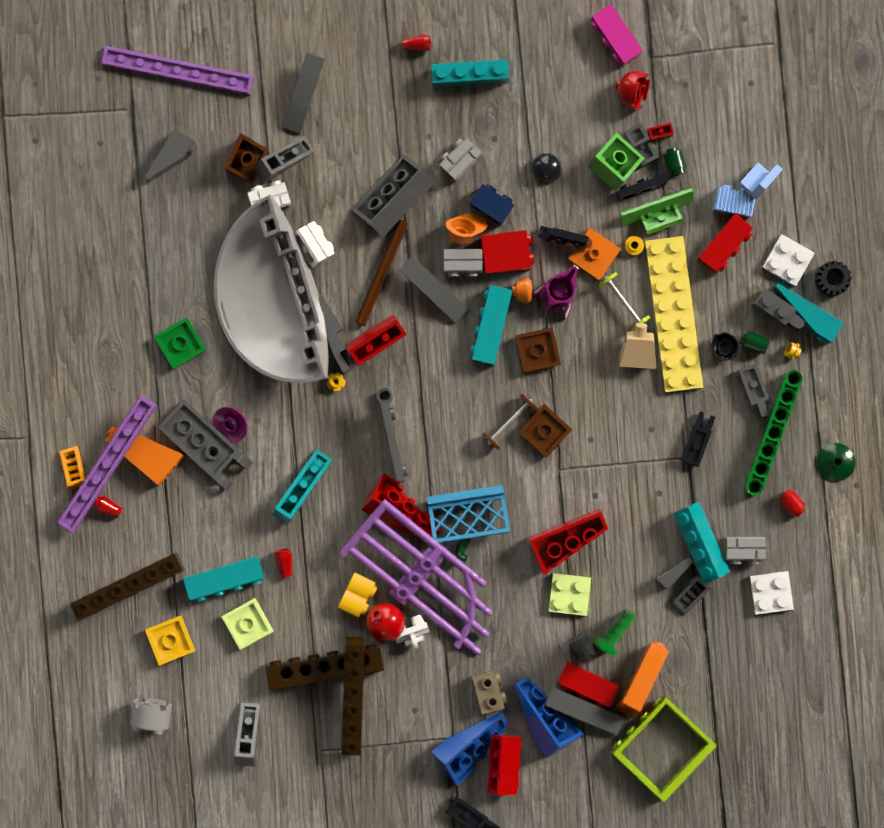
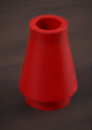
[403,34,431,53]
[92,495,122,518]
[274,548,292,578]

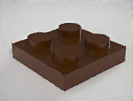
[515,327,561,373]
[518,404,572,458]

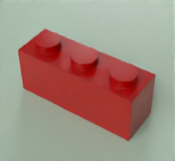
[697,213,753,274]
[346,314,407,366]
[557,661,620,709]
[487,734,522,795]

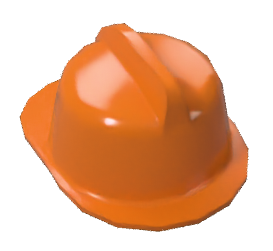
[445,213,487,245]

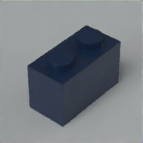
[470,184,514,226]

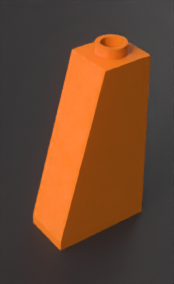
[105,426,185,485]
[615,642,669,718]

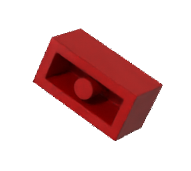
[647,122,674,141]

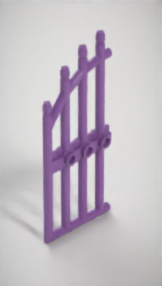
[340,499,492,655]

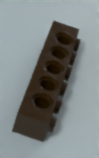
[70,553,185,621]
[341,637,365,756]
[266,644,384,690]

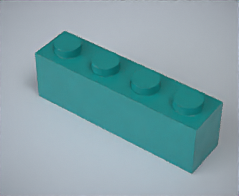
[432,59,509,87]
[469,285,512,366]
[673,502,730,584]
[183,556,265,603]

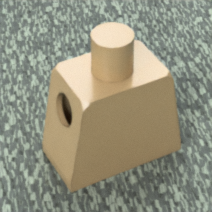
[619,323,656,369]

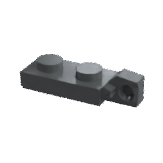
[737,363,770,418]

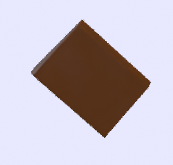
[223,133,269,184]

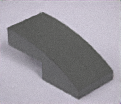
[624,123,659,168]

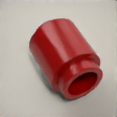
[778,489,806,517]

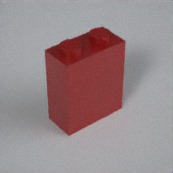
[481,230,535,275]

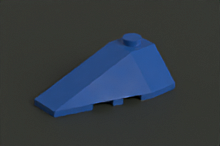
[513,677,583,758]
[432,712,509,786]

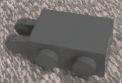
[751,288,805,330]

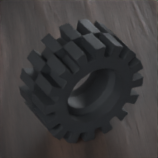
[815,261,852,296]

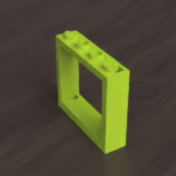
[612,696,717,802]

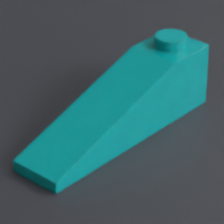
[774,283,844,344]
[272,449,332,526]

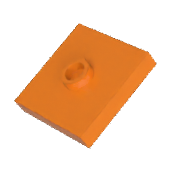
[568,228,621,281]

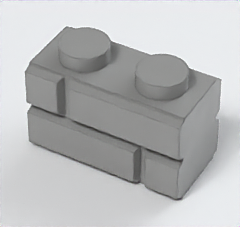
[439,138,482,183]
[444,249,482,277]
[725,537,766,564]

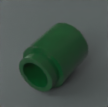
[663,147,687,177]
[739,331,769,355]

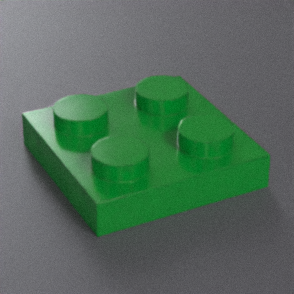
[154,317,207,369]

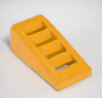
[59,446,87,490]

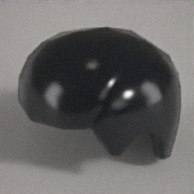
[532,153,562,184]
[710,332,739,361]

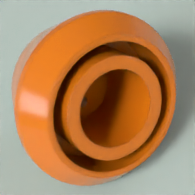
[512,277,532,304]

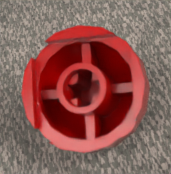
[616,71,650,110]
[366,603,405,643]

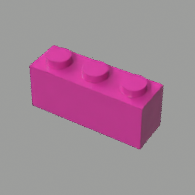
[590,4,643,67]

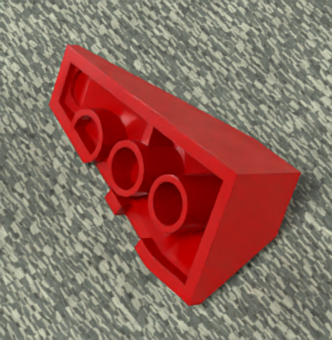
[361,473,440,538]

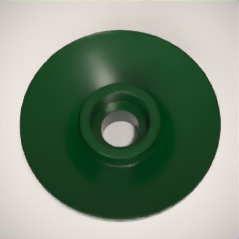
[817,443,856,481]

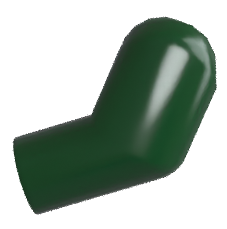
[454,539,471,563]

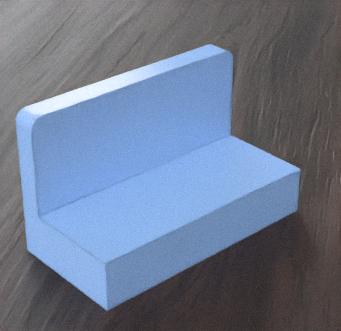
[739,163,783,199]

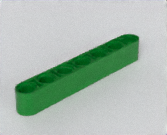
[744,370,803,496]

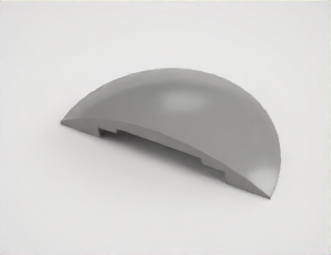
[214,195,328,383]

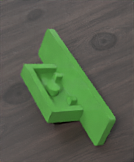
[620,188,694,235]

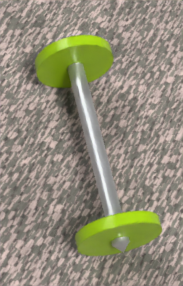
[598,272,651,331]

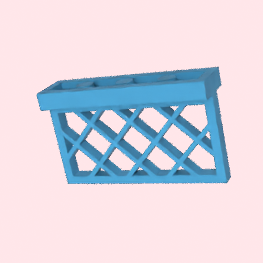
[427,485,510,543]

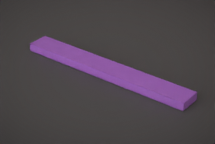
[101,46,254,95]
[57,395,158,534]

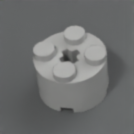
[130,698,172,734]

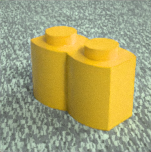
[338,572,377,617]

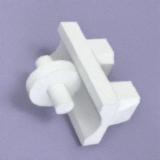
[396,615,430,649]

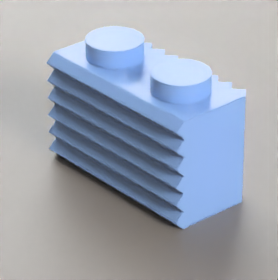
[713,184,755,218]

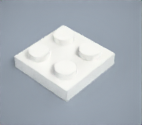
[762,234,815,287]
[749,571,794,615]

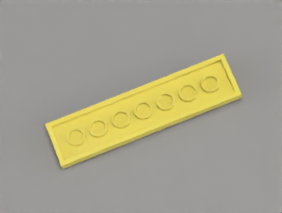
[645,236,703,393]

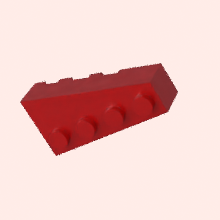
[528,509,608,575]

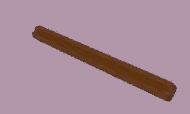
[355,219,408,327]

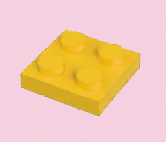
[145,615,195,665]

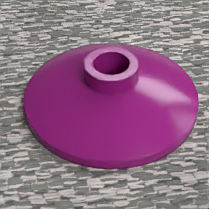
[212,407,248,443]

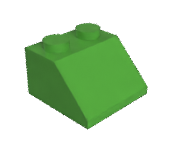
[587,133,644,191]

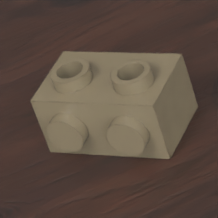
[472,670,507,715]

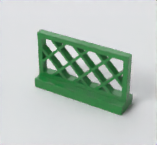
[593,609,636,657]

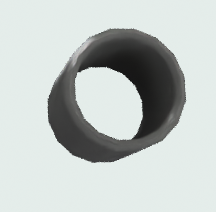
[568,631,599,663]

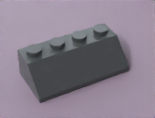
[351,154,435,238]

